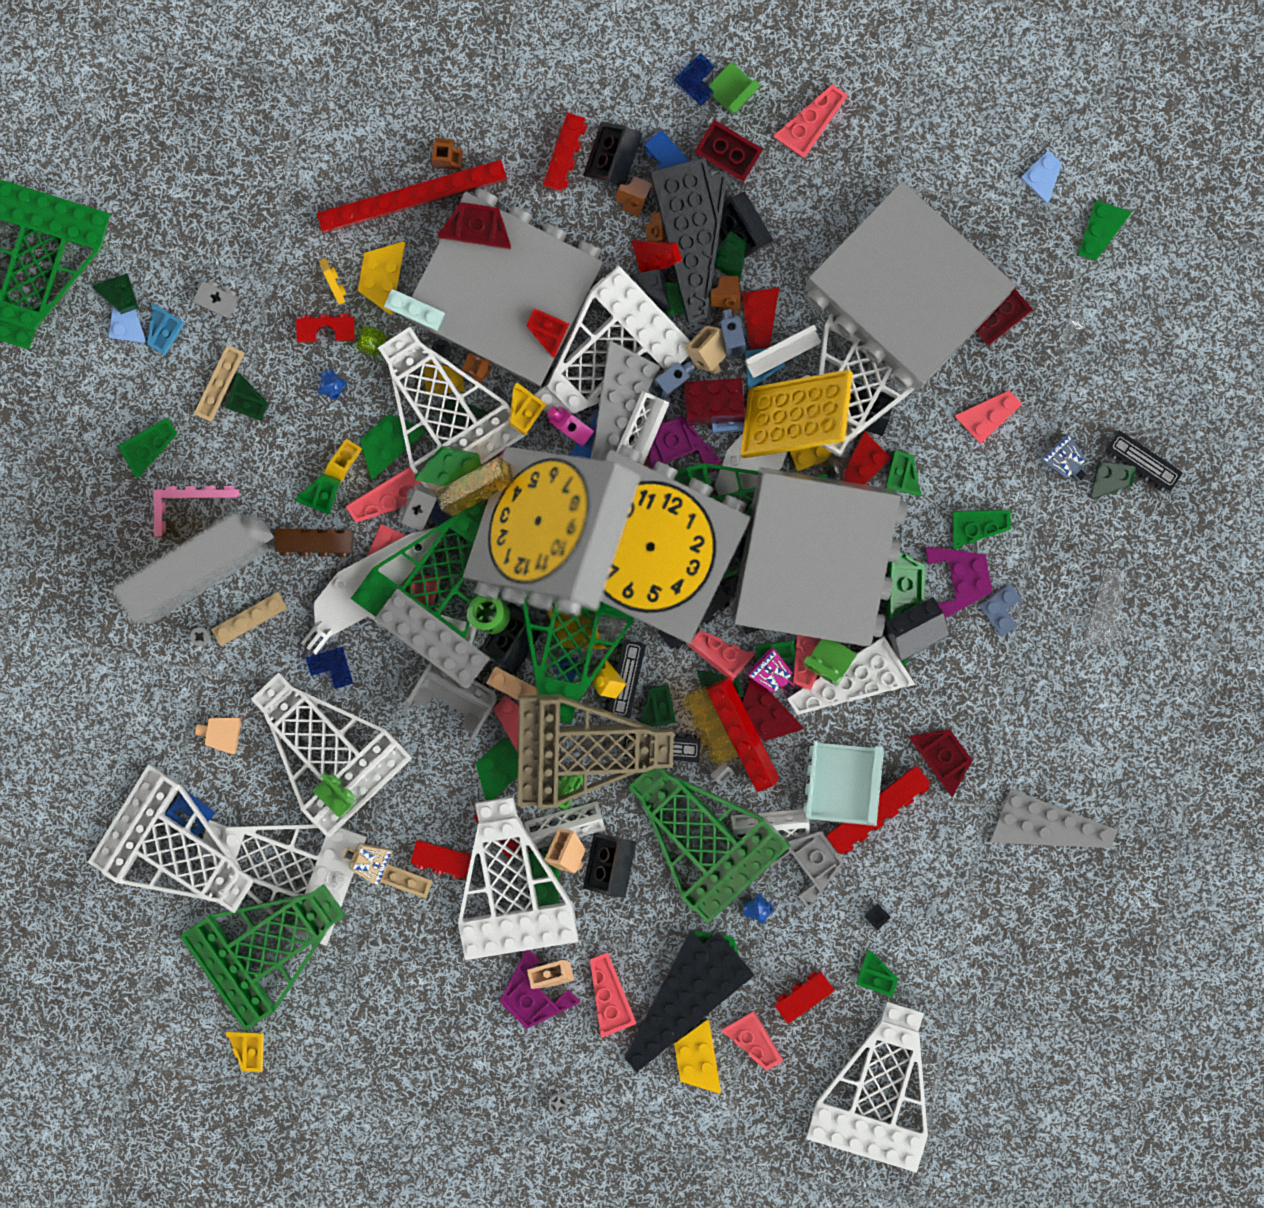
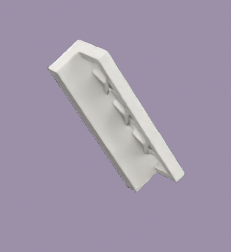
[744,325,822,378]
[616,391,670,465]
[524,801,606,850]
[731,809,810,841]

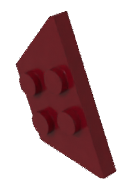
[437,202,511,250]
[742,678,804,742]
[909,729,973,797]

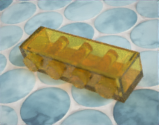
[437,457,514,517]
[683,685,738,766]

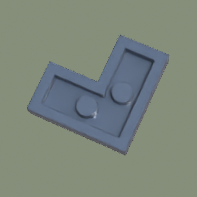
[979,584,1021,637]

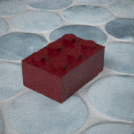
[694,120,763,185]
[684,378,745,426]

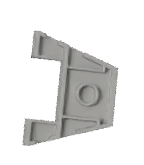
[773,830,844,910]

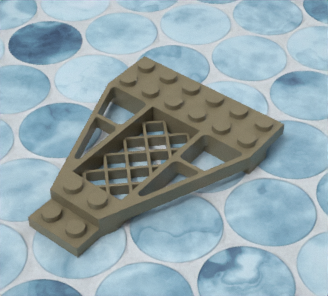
[517,694,674,809]

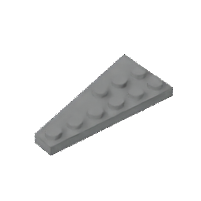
[591,340,660,461]
[990,789,1118,848]

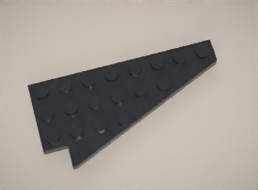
[649,158,728,322]
[625,929,755,1072]

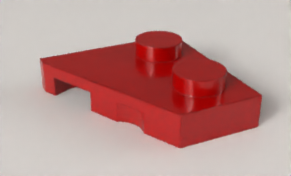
[526,308,570,358]

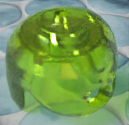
[357,326,386,356]

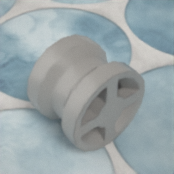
[190,627,211,646]
[548,1093,568,1114]

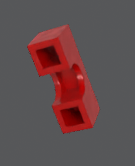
[296,313,356,343]

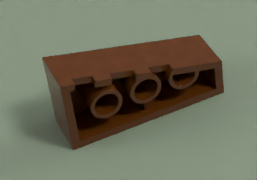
[275,528,354,557]

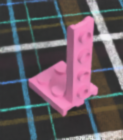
[154,486,239,537]

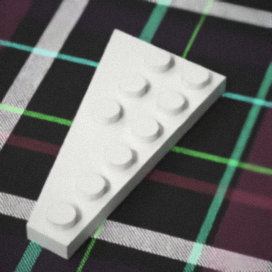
[787,636,915,715]

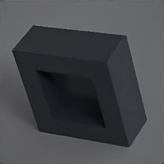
[864,903,891,931]

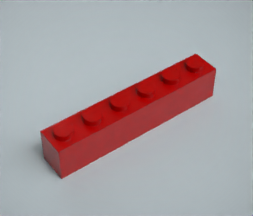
[706,677,780,793]
[825,765,931,855]

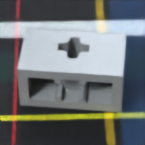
[193,280,239,319]
[399,483,437,531]

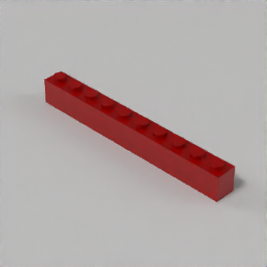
[317,160,507,234]

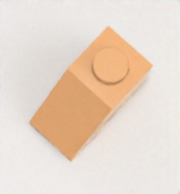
[527,960,574,989]

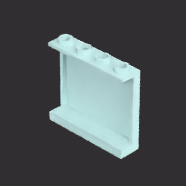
[803,741,884,826]

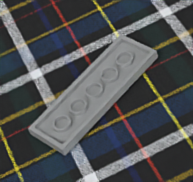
[374,589,490,689]

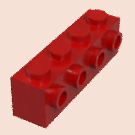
[543,112,588,193]

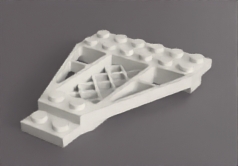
[534,265,691,414]
[819,313,915,457]
[378,326,527,493]
[251,673,412,838]
[88,765,255,913]
[458,796,579,960]
[196,820,367,946]
[806,1002,928,1173]

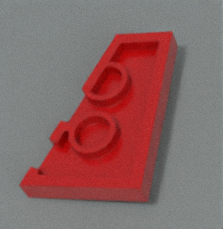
[839,431,892,485]

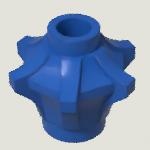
[318,370,347,400]
[552,654,582,683]
[743,894,773,924]

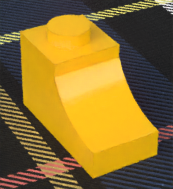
[324,439,362,484]
[591,659,626,698]

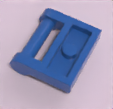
[165,789,216,836]

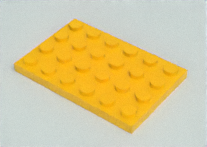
[740,369,853,459]

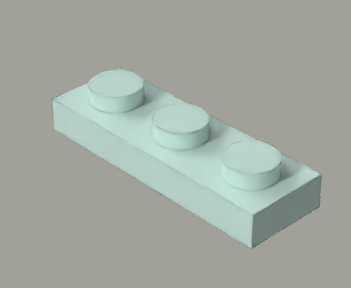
[384,289,445,331]

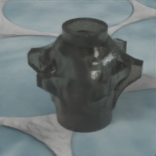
[819,453,849,480]

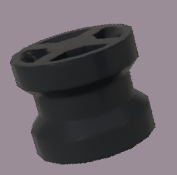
[431,339,451,359]

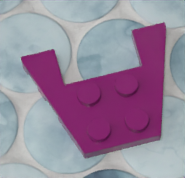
[649,416,721,470]
[925,547,993,618]
[500,950,580,1029]

